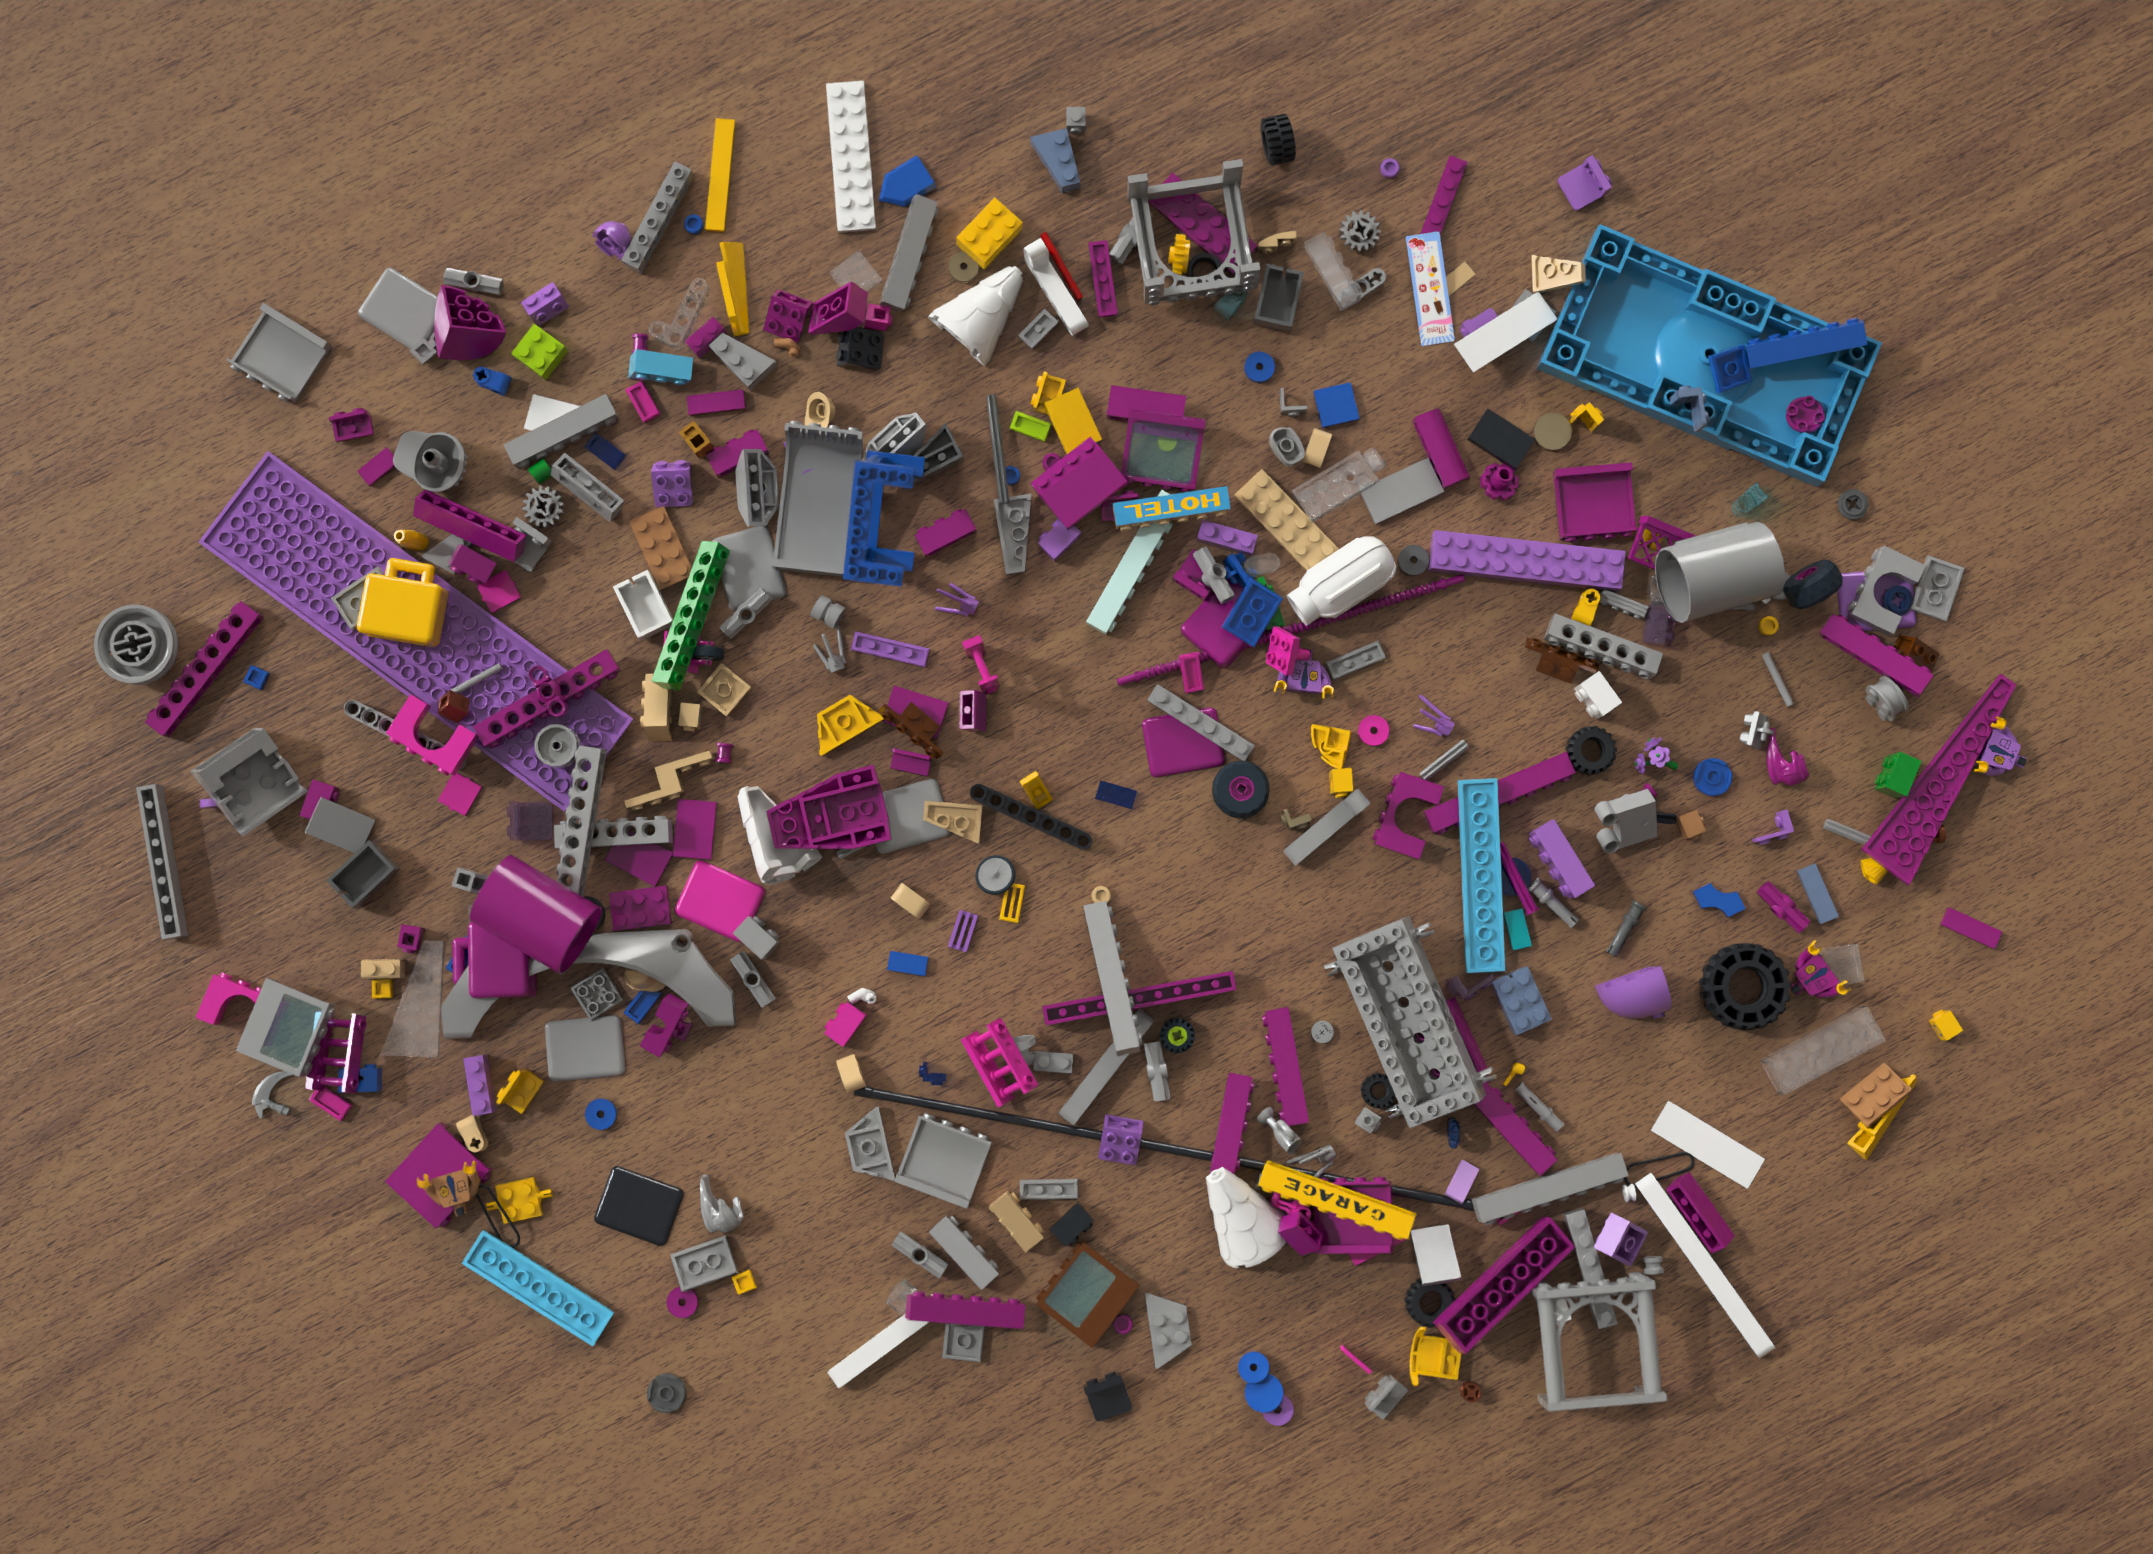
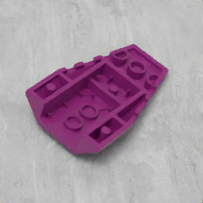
[766,765,892,849]

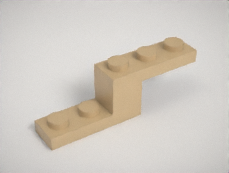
[624,751,714,811]

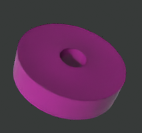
[666,1286,699,1318]

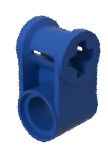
[473,367,512,396]

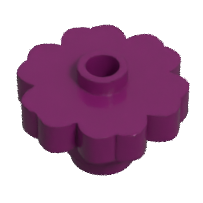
[1480,463,1519,501]

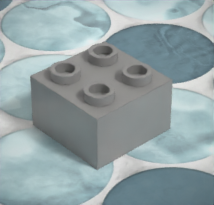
[733,916,781,960]

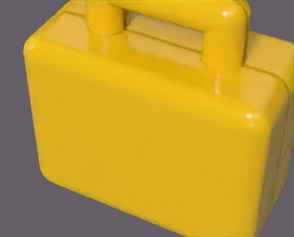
[357,558,449,647]

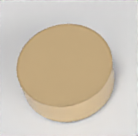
[1092,886,1111,903]

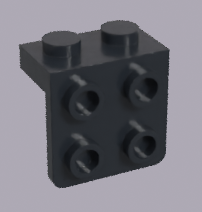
[836,327,884,370]
[1083,1371,1132,1422]

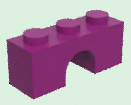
[640,993,689,1058]

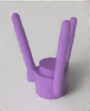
[935,583,979,617]
[1413,695,1455,737]

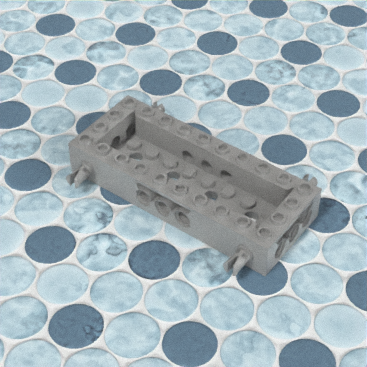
[1324,916,1497,1128]

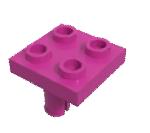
[1266,627,1310,675]

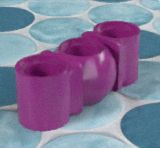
[529,666,569,718]

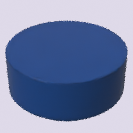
[684,214,704,235]
[1005,466,1020,486]

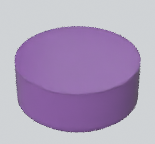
[1380,158,1400,179]

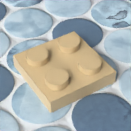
[697,663,752,717]

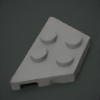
[845,1106,895,1180]
[1145,1292,1192,1369]

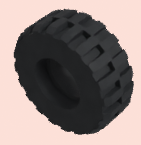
[1699,943,1792,1030]

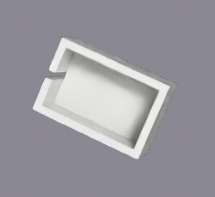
[613,570,673,641]

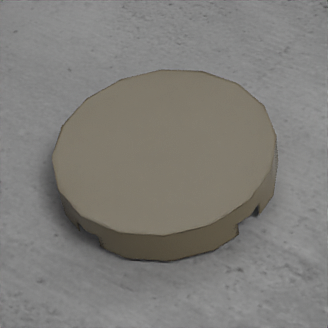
[1534,413,1572,451]

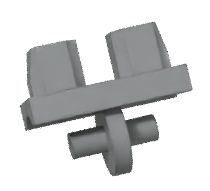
[1740,711,1774,749]

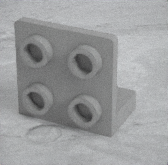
[513,517,552,572]
[1365,1374,1408,1420]

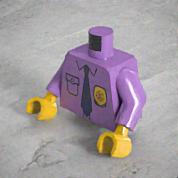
[1274,649,1334,699]
[1974,716,2027,776]

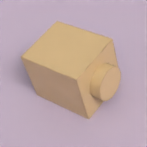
[678,702,703,732]

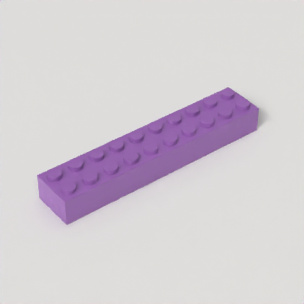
[1428,530,1625,592]

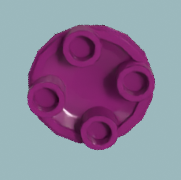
[1786,396,1825,433]

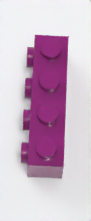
[1666,1172,1735,1254]

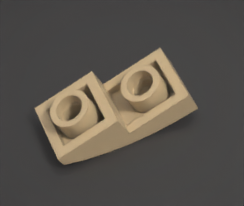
[1257,231,1296,254]

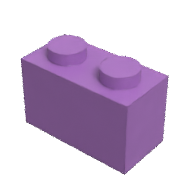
[1038,519,1081,562]

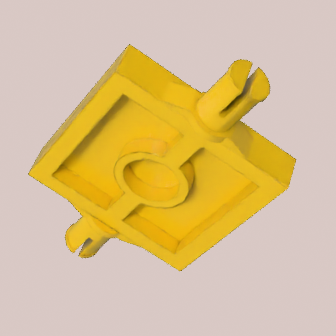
[486,1176,553,1224]

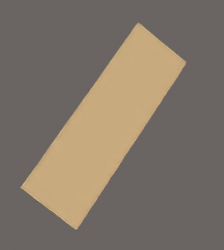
[1446,262,1475,296]

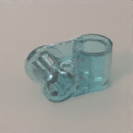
[1213,290,1247,321]
[1731,482,1769,516]

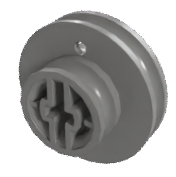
[94,605,179,685]

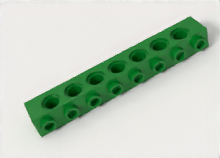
[651,541,730,691]

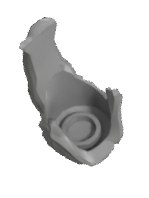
[700,1174,744,1233]

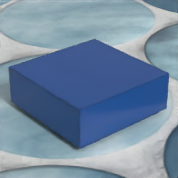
[243,665,270,690]

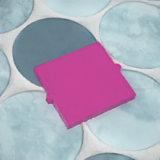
[477,570,521,613]
[438,773,482,816]
[1340,1344,1372,1374]

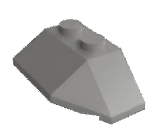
[861,412,927,461]
[735,449,779,526]

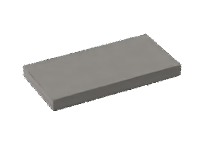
[1359,458,1444,525]

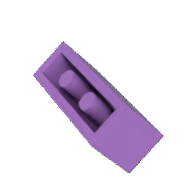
[1196,520,1258,557]
[463,1054,497,1116]

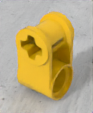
[1571,589,1600,626]

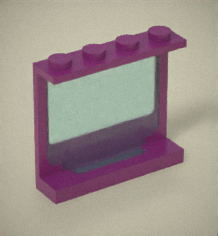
[1121,408,1206,492]

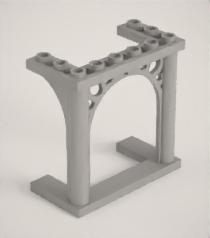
[1127,159,1260,306]
[1529,1272,1667,1411]

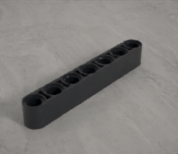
[970,784,1092,850]

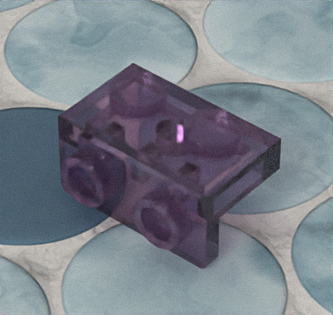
[1643,605,1676,647]

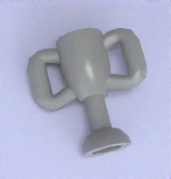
[1257,1107,1302,1155]

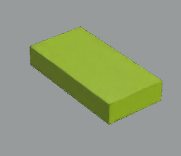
[1009,411,1052,442]

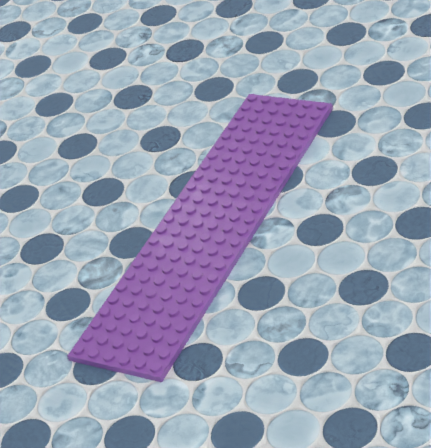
[199,451,634,812]

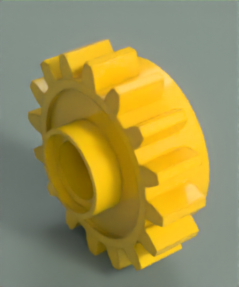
[1168,234,1190,275]

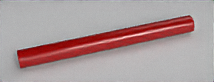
[1040,232,1083,301]

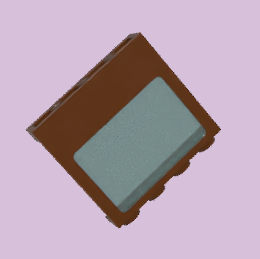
[1036,1241,1140,1348]

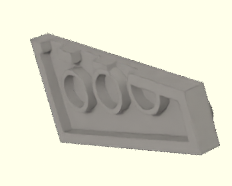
[994,494,1031,575]

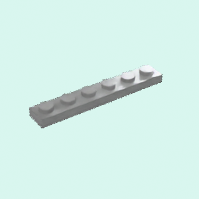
[1147,684,1255,761]

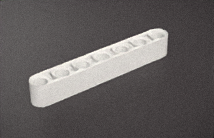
[827,1294,933,1388]

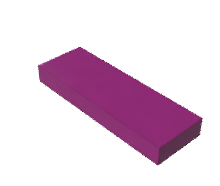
[686,389,746,416]
[1940,907,2002,949]

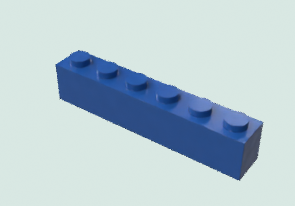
[1745,318,1867,368]

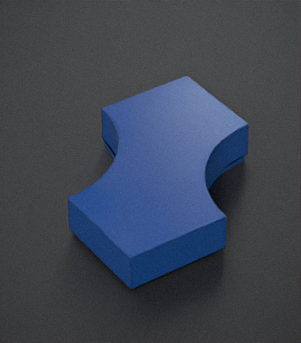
[1693,883,1746,917]

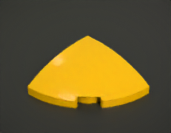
[1311,724,1352,769]

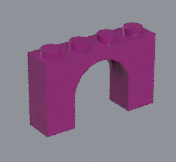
[1372,771,1444,860]

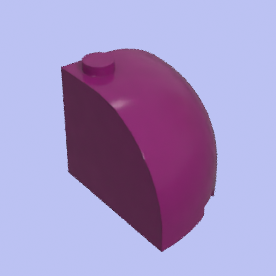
[434,285,506,360]

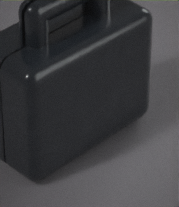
[594,1166,684,1246]

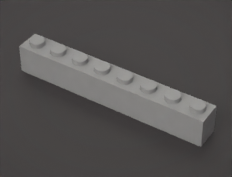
[136,784,188,940]
[1083,901,1143,1056]
[1471,1153,1629,1225]

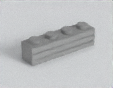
[1599,589,1649,620]

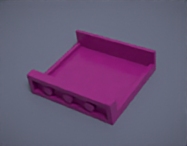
[1553,462,1639,542]
[385,1122,493,1229]
[1313,1177,1394,1254]

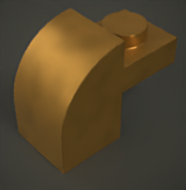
[679,421,714,459]

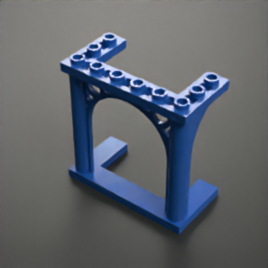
[843,450,925,587]

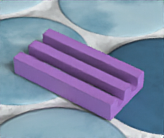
[948,910,978,952]

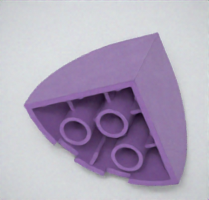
[1595,966,1671,1019]

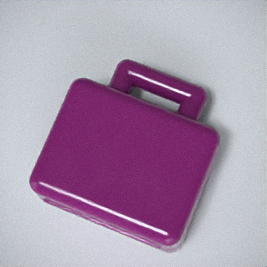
[1181,579,1246,669]
[1142,707,1225,778]
[452,922,537,999]

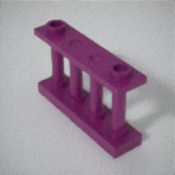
[305,1011,367,1094]

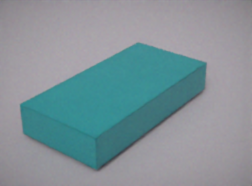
[1503,908,1532,950]

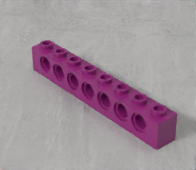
[145,601,264,738]
[473,649,621,749]

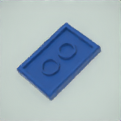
[1221,578,1283,647]

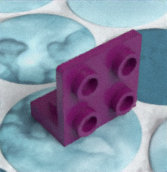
[763,289,813,342]
[1172,549,1212,601]

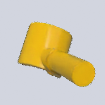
[1503,1062,1525,1087]

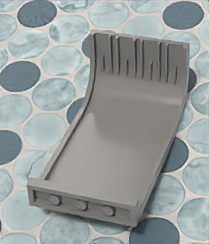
[772,421,863,577]

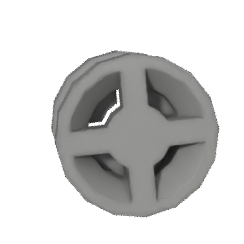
[1643,1256,1664,1274]

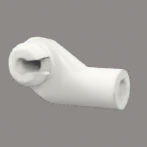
[847,988,877,1004]

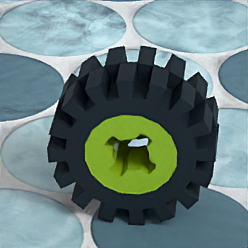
[1160,1018,1195,1053]

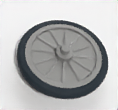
[975,855,1015,895]

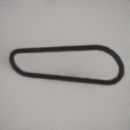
[1624,1152,1694,1188]
[476,1184,520,1248]

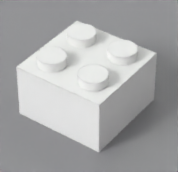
[1574,671,1622,719]

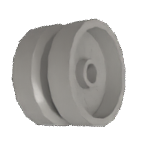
[535,724,581,768]

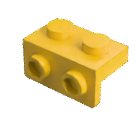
[1031,371,1066,415]
[1569,402,1604,432]

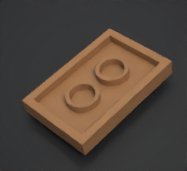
[1840,1063,1912,1129]

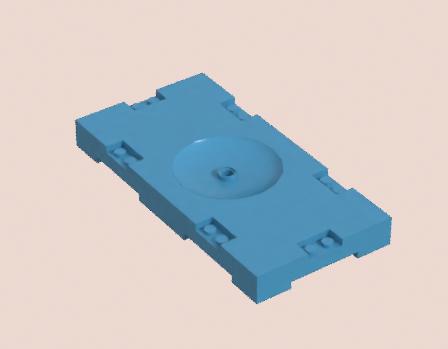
[1536,224,1882,487]

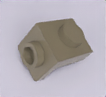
[1280,809,1312,830]

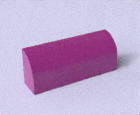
[1106,385,1186,422]
[1412,408,1470,490]

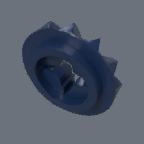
[1883,585,1913,616]
[1447,1117,1460,1148]

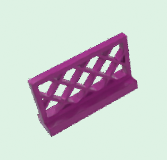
[1627,516,1696,570]

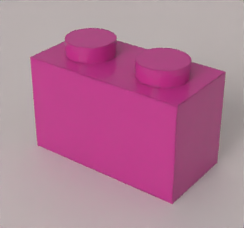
[824,1002,867,1047]

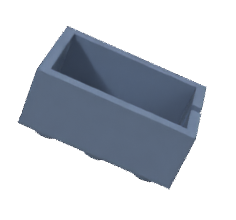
[1489,966,1552,1035]

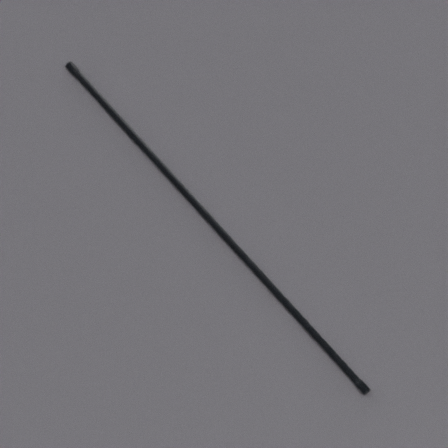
[853,1086,1475,1212]

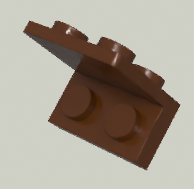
[1894,635,1939,671]

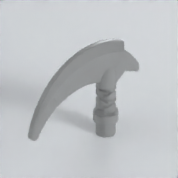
[252,1071,293,1118]

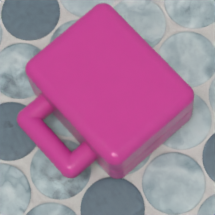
[675,860,765,942]

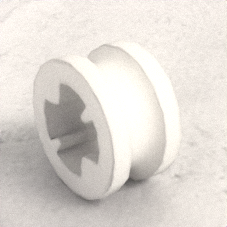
[1622,1184,1636,1202]

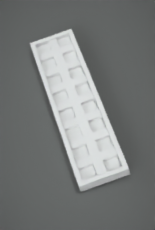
[826,81,876,233]

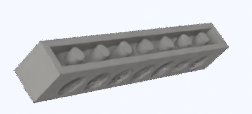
[556,745,607,897]

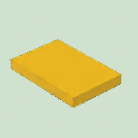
[1043,388,1102,454]

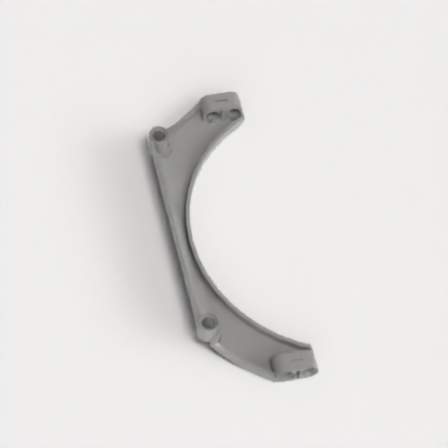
[441,929,736,1039]

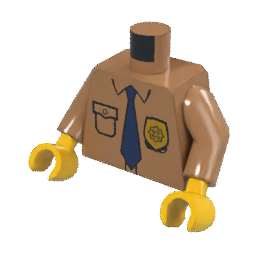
[417,1161,480,1217]

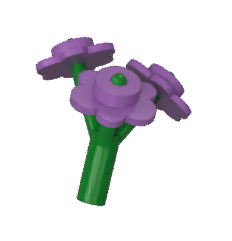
[1635,737,1678,775]

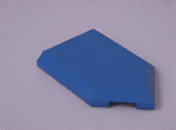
[879,155,937,207]

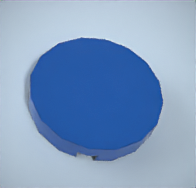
[1693,758,1732,796]
[1245,1374,1284,1413]

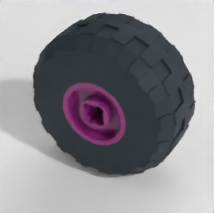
[1783,559,1843,610]
[1212,761,1270,818]

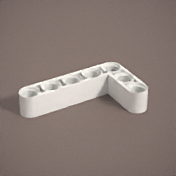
[1024,238,1089,336]

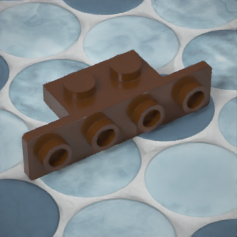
[1525,638,1599,684]
[878,702,944,759]

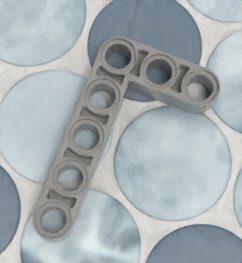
[1283,789,1371,866]

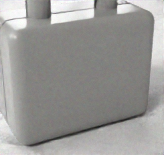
[358,268,438,349]
[712,526,786,611]
[876,779,951,854]
[545,1015,625,1082]

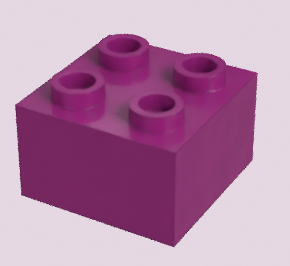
[448,544,496,584]

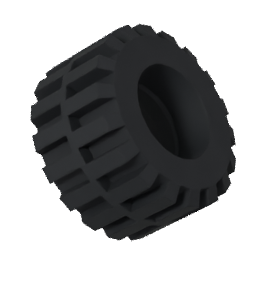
[1260,113,1296,166]
[1565,726,1617,775]
[1405,1278,1456,1328]

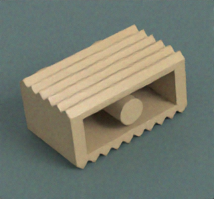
[361,959,406,979]

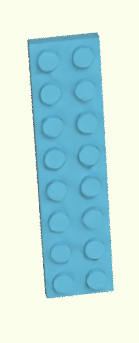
[462,1230,615,1346]

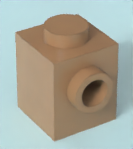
[1676,810,1706,841]

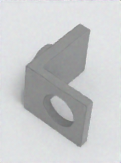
[1279,388,1307,417]

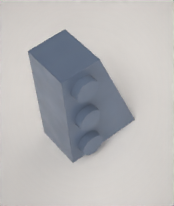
[1030,128,1080,193]

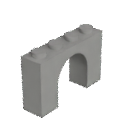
[1847,546,1926,636]

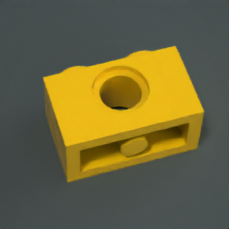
[1329,768,1353,798]

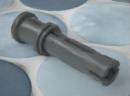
[1606,900,1647,958]

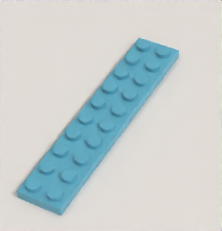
[1458,778,1505,973]

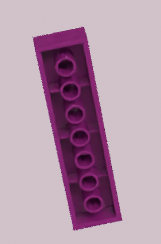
[1433,1217,1575,1354]

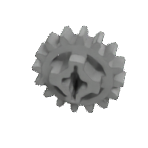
[1339,210,1381,253]
[522,486,565,528]

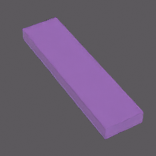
[851,631,930,668]

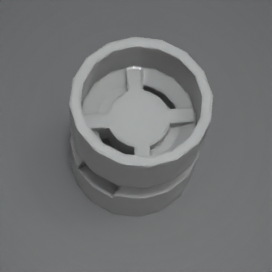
[810,595,846,630]

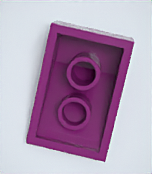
[808,281,868,335]

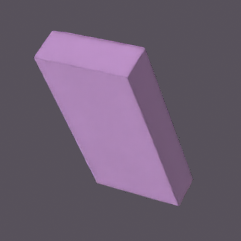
[1445,1160,1479,1204]

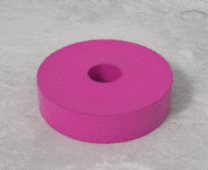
[1358,715,1389,746]

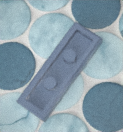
[1796,863,1839,924]

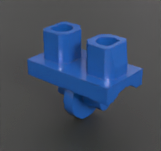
[1222,553,1256,588]

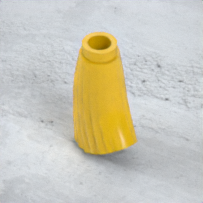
[394,530,429,551]
[1860,858,1888,885]

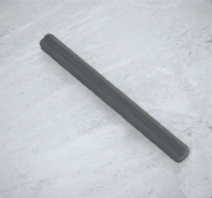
[986,394,1010,505]

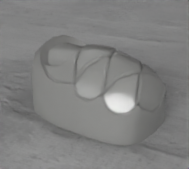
[1269,427,1305,467]

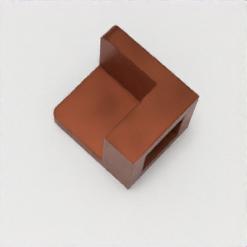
[438,690,469,723]

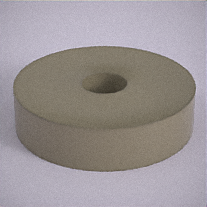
[949,251,979,283]

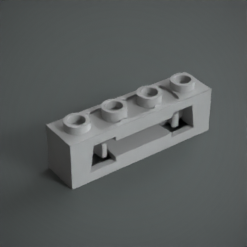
[551,453,624,522]

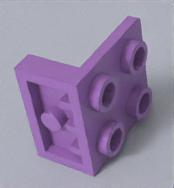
[1098,1114,1143,1165]

